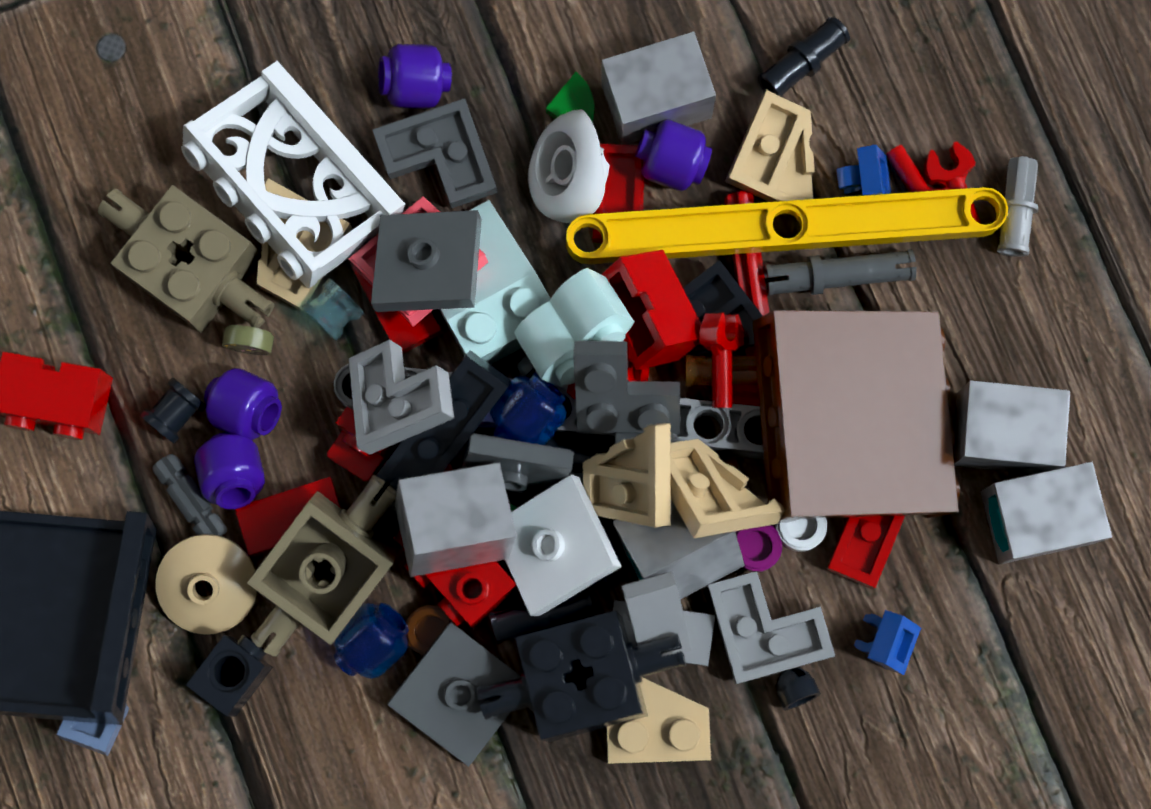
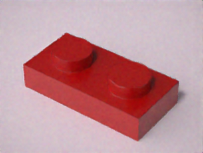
[826,515,905,590]

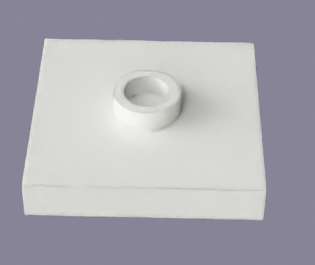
[505,475,622,616]

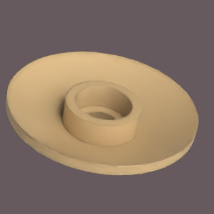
[155,534,257,635]

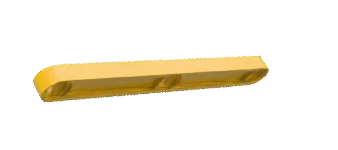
[566,187,1008,264]

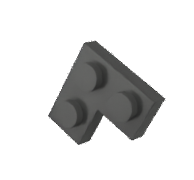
[372,98,498,209]
[573,341,680,434]

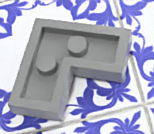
[349,340,454,455]
[707,571,835,684]

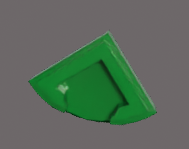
[546,72,595,123]

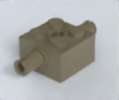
[98,185,275,333]
[247,475,399,657]

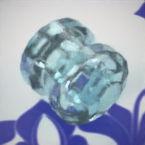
[301,278,364,341]

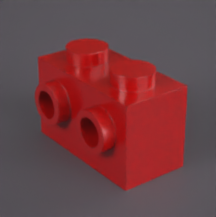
[403,548,518,628]

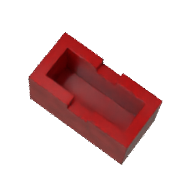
[601,249,701,371]
[0,352,113,440]

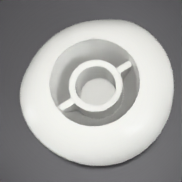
[528,109,610,223]

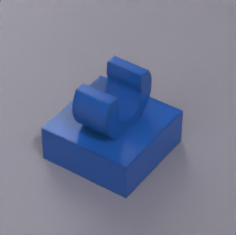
[837,144,891,196]
[854,610,921,675]

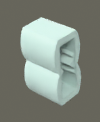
[514,268,634,387]

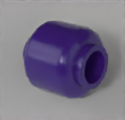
[378,44,452,109]
[635,119,712,191]
[204,368,282,440]
[194,432,265,509]

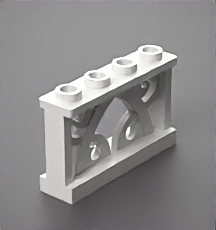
[181,61,405,289]

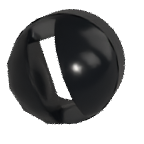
[775,668,821,710]

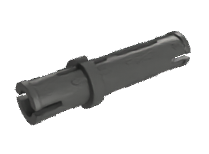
[764,249,917,296]

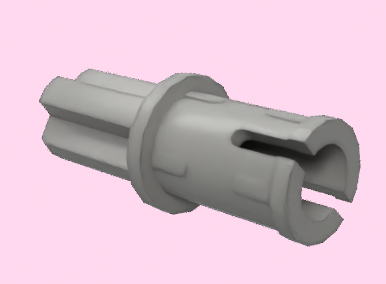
[997,156,1039,257]

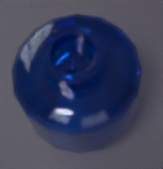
[490,373,566,446]
[333,603,409,679]

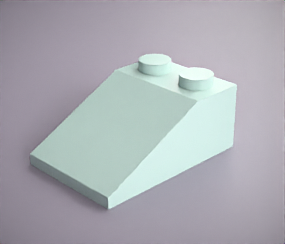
[438,200,551,365]

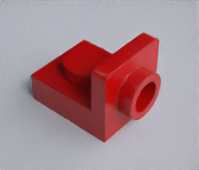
[327,406,394,482]

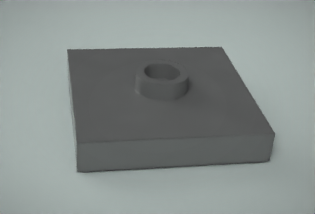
[371,210,482,312]
[458,434,574,496]
[387,621,521,767]

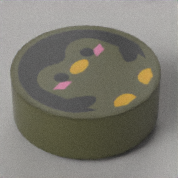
[222,325,274,356]

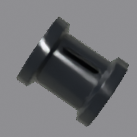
[140,377,206,444]

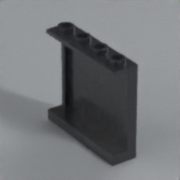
[0,511,157,725]

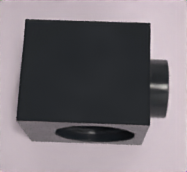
[186,634,273,717]

